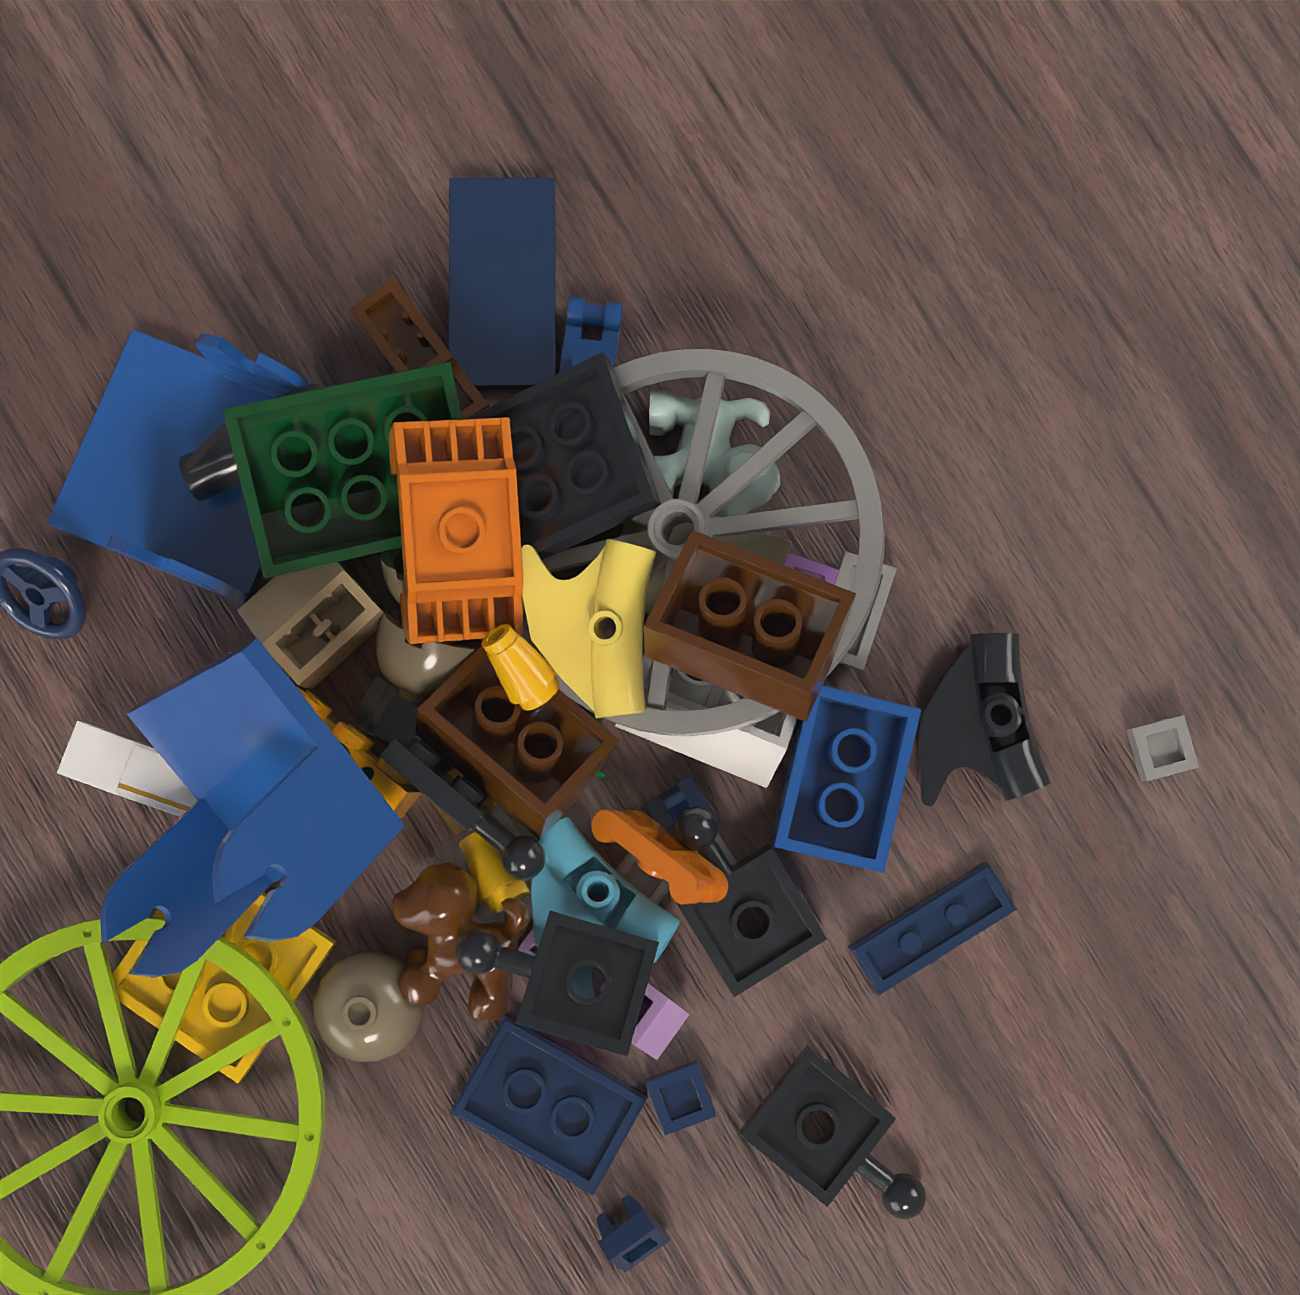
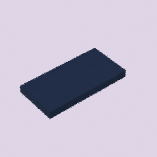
[449,178,556,390]

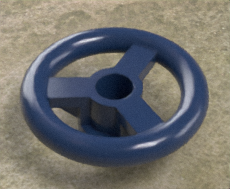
[0,548,86,640]

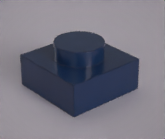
[645,1060,716,1136]

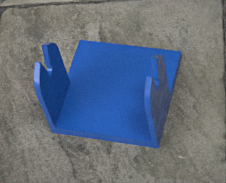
[46,329,309,605]
[100,638,405,978]

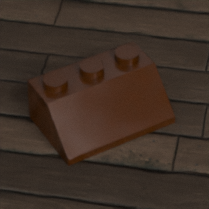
[644,530,856,722]
[415,646,620,841]

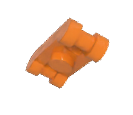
[591,810,728,904]

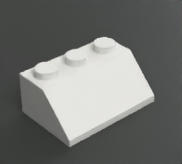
[615,653,797,788]

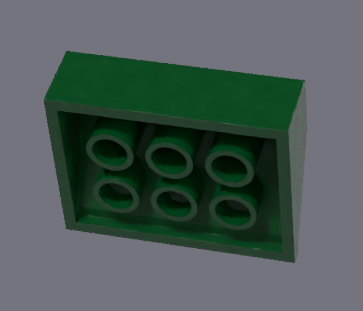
[222,362,463,579]

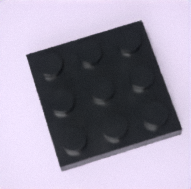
[466,352,661,560]

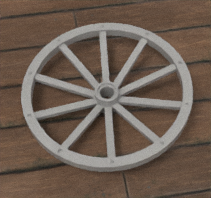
[521,349,885,736]

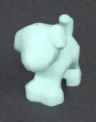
[649,390,780,517]

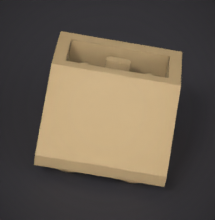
[237,561,385,690]

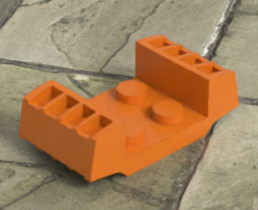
[389,418,523,644]

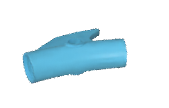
[531,817,681,999]

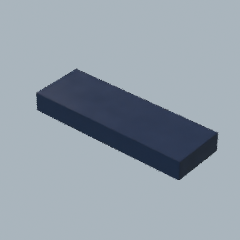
[848,862,1017,996]

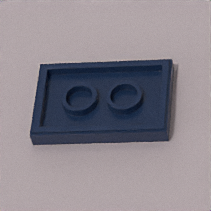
[450,1013,648,1196]

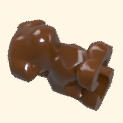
[391,862,529,1021]

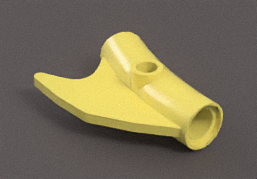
[521,539,656,718]

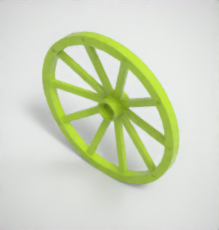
[0,916,326,1295]

